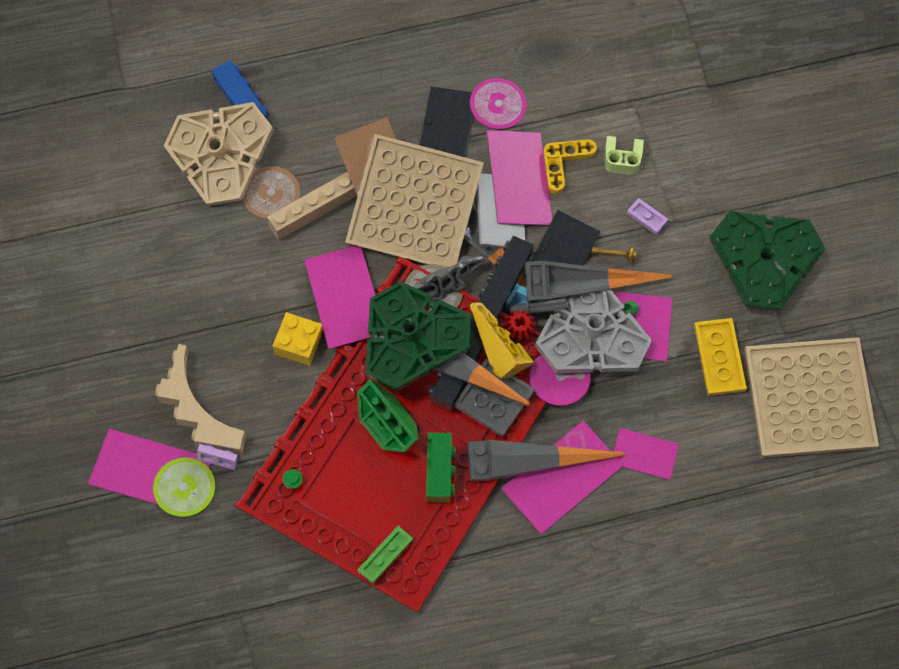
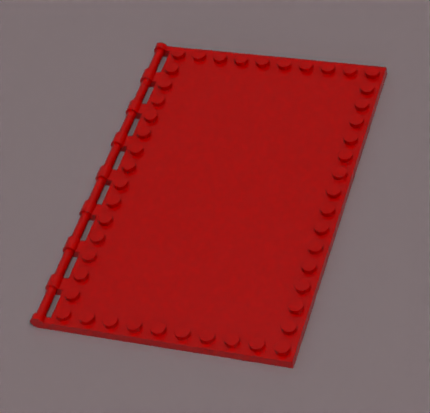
[234,257,547,613]

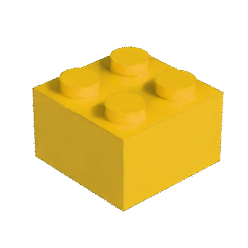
[272,312,323,366]

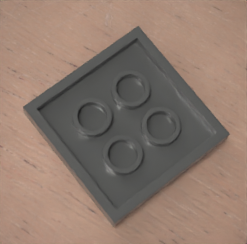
[454,359,535,437]

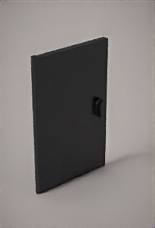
[420,86,474,158]
[523,209,601,279]

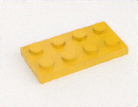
[694,318,747,396]

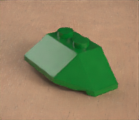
[357,379,419,452]

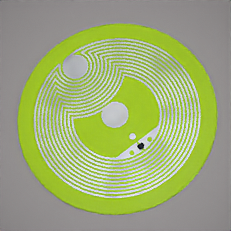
[153,457,215,517]

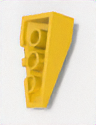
[470,303,534,378]

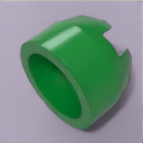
[623,301,639,316]

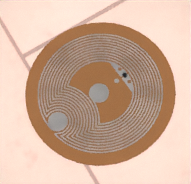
[242,166,300,219]

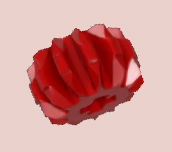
[503,309,536,343]

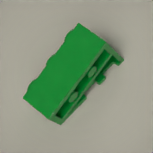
[426,433,455,503]

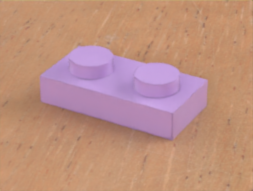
[627,198,668,235]
[197,444,237,470]

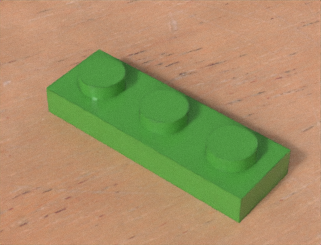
[358,526,413,584]

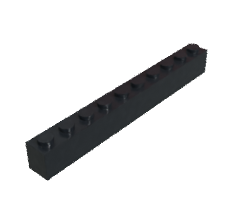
[429,236,534,412]

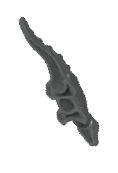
[413,255,484,301]

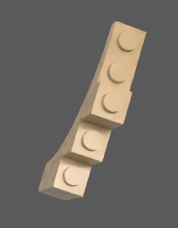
[155,344,246,456]

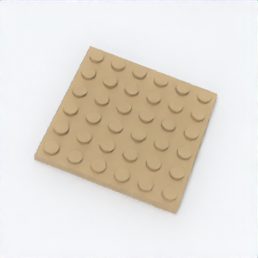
[345,134,484,267]
[744,337,879,458]

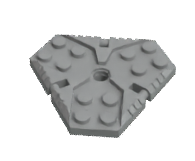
[535,289,652,373]

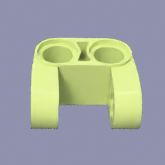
[605,136,644,175]

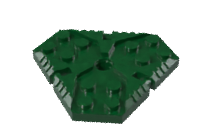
[709,211,826,311]
[366,281,472,391]

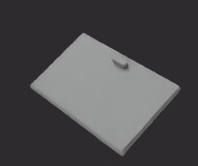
[477,173,525,248]

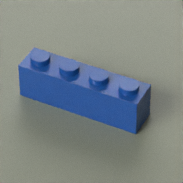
[211,60,269,121]

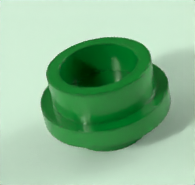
[282,469,303,489]

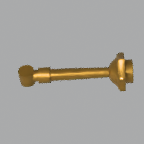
[590,246,638,264]

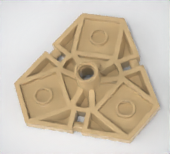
[164,102,274,206]

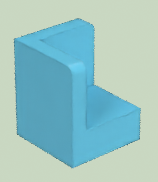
[506,284,527,312]

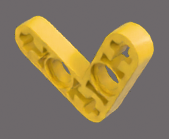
[543,140,597,195]

